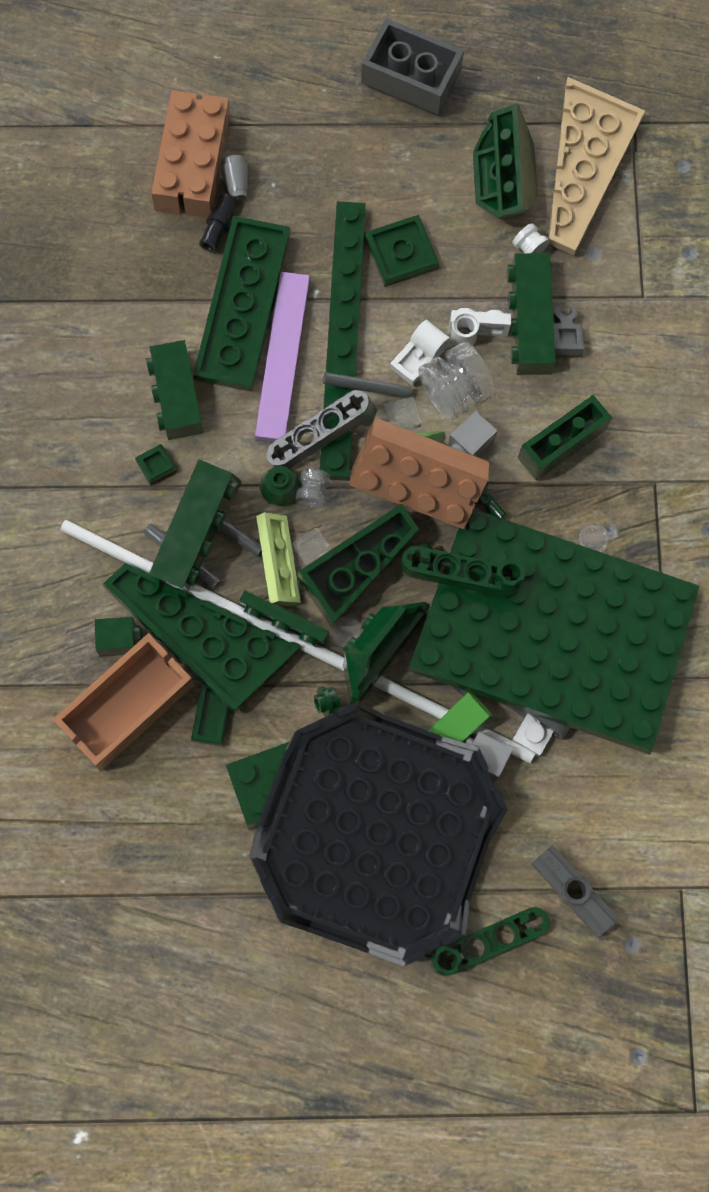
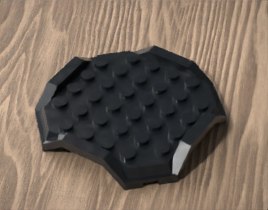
[249,702,508,967]

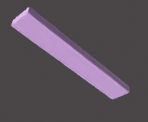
[255,272,310,442]

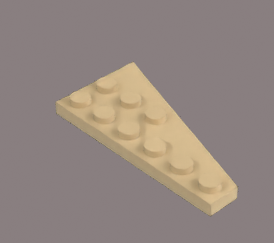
[548,77,645,256]

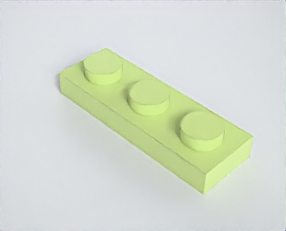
[256,512,301,606]

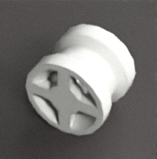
[512,223,549,253]

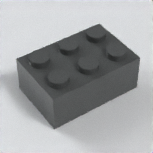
[361,18,464,115]

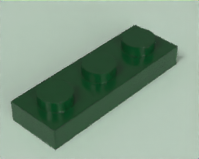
[239,590,330,647]

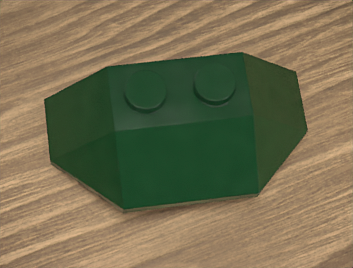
[473,103,538,219]
[343,602,430,705]

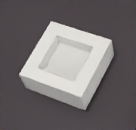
[512,713,554,757]

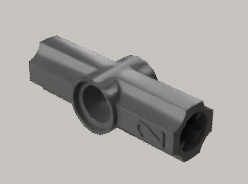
[531,844,619,938]

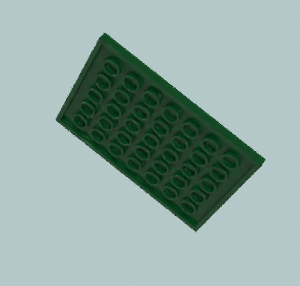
[408,509,699,755]

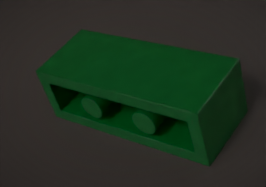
[146,340,203,440]
[518,395,612,480]

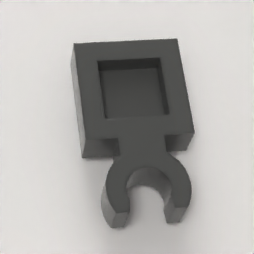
[553,306,584,356]

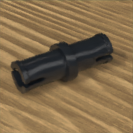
[199,193,237,252]

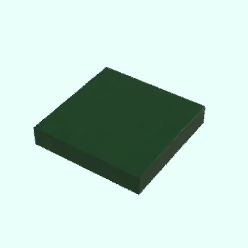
[364,215,439,287]

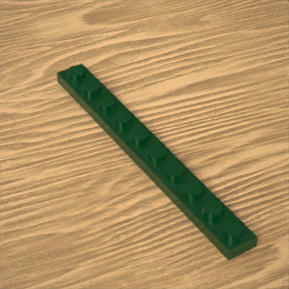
[319,201,366,481]

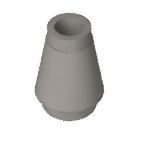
[220,155,248,201]

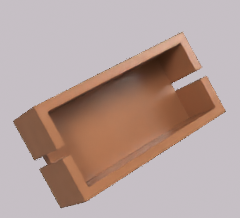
[151,90,231,218]
[349,418,489,529]
[52,633,194,772]

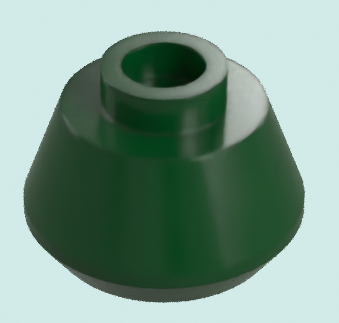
[260,466,301,506]

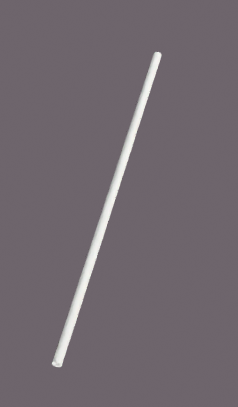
[60,520,535,763]

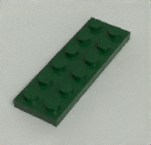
[193,216,291,391]

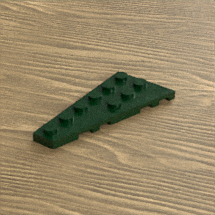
[103,563,301,713]

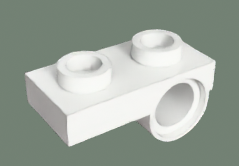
[449,308,511,349]
[390,320,451,386]

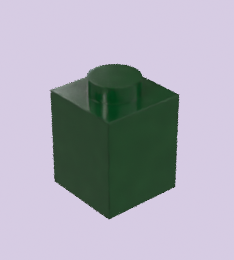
[95,617,142,657]

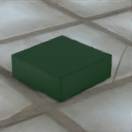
[135,444,177,486]

